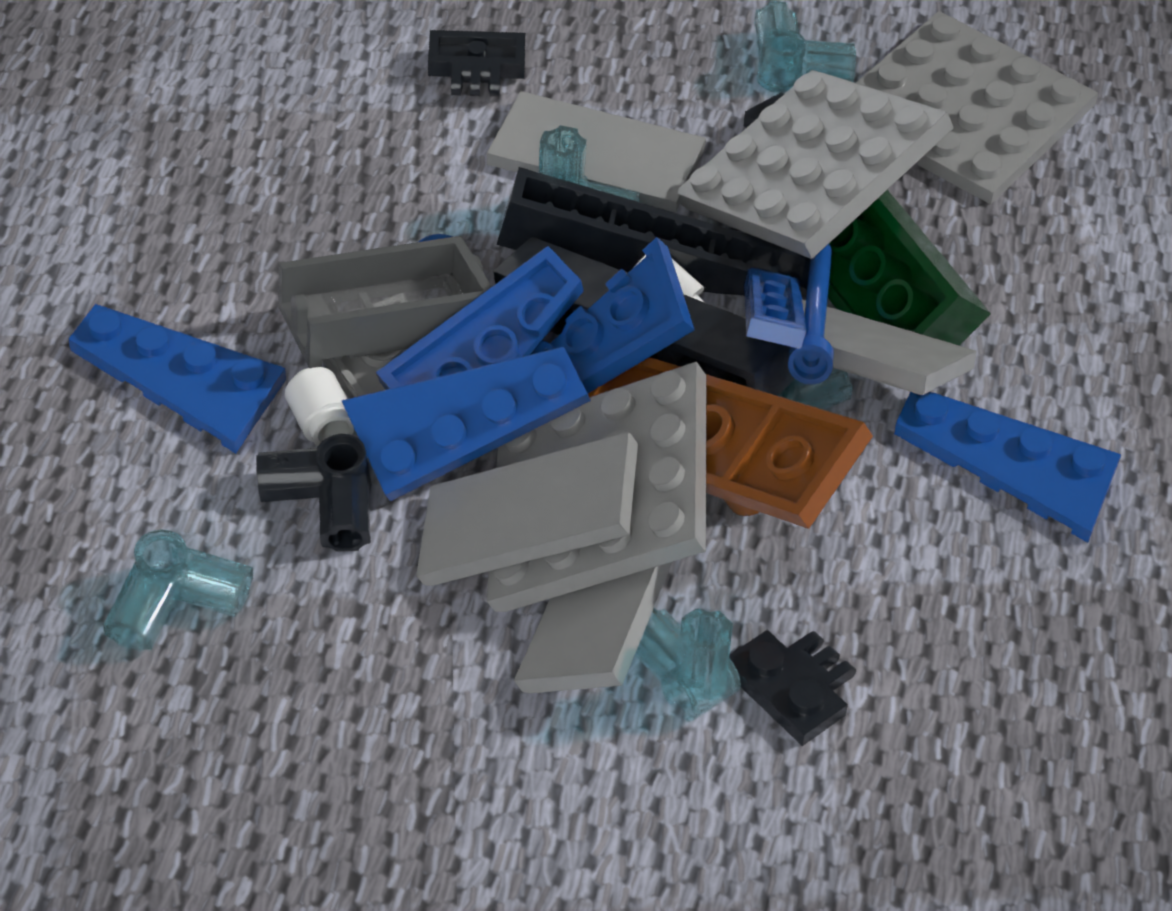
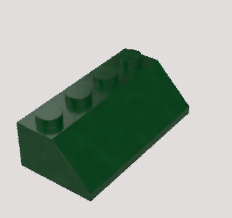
[828,189,991,346]

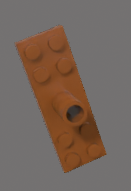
[588,357,873,529]

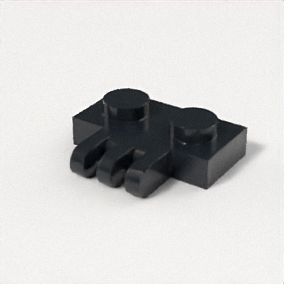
[428,30,526,97]
[722,629,856,746]

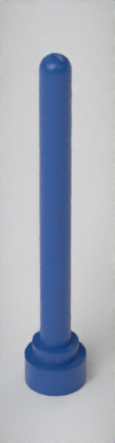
[788,244,834,384]

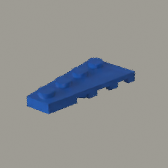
[530,237,695,393]
[376,246,584,390]
[69,304,286,454]
[341,347,591,502]
[894,392,1121,543]

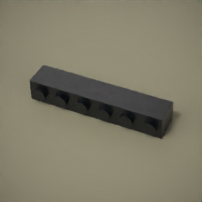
[493,237,795,396]

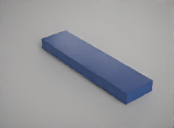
[744,268,806,349]

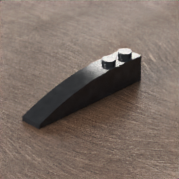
[496,167,810,297]

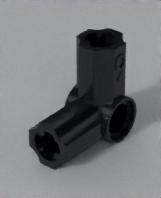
[256,434,372,552]

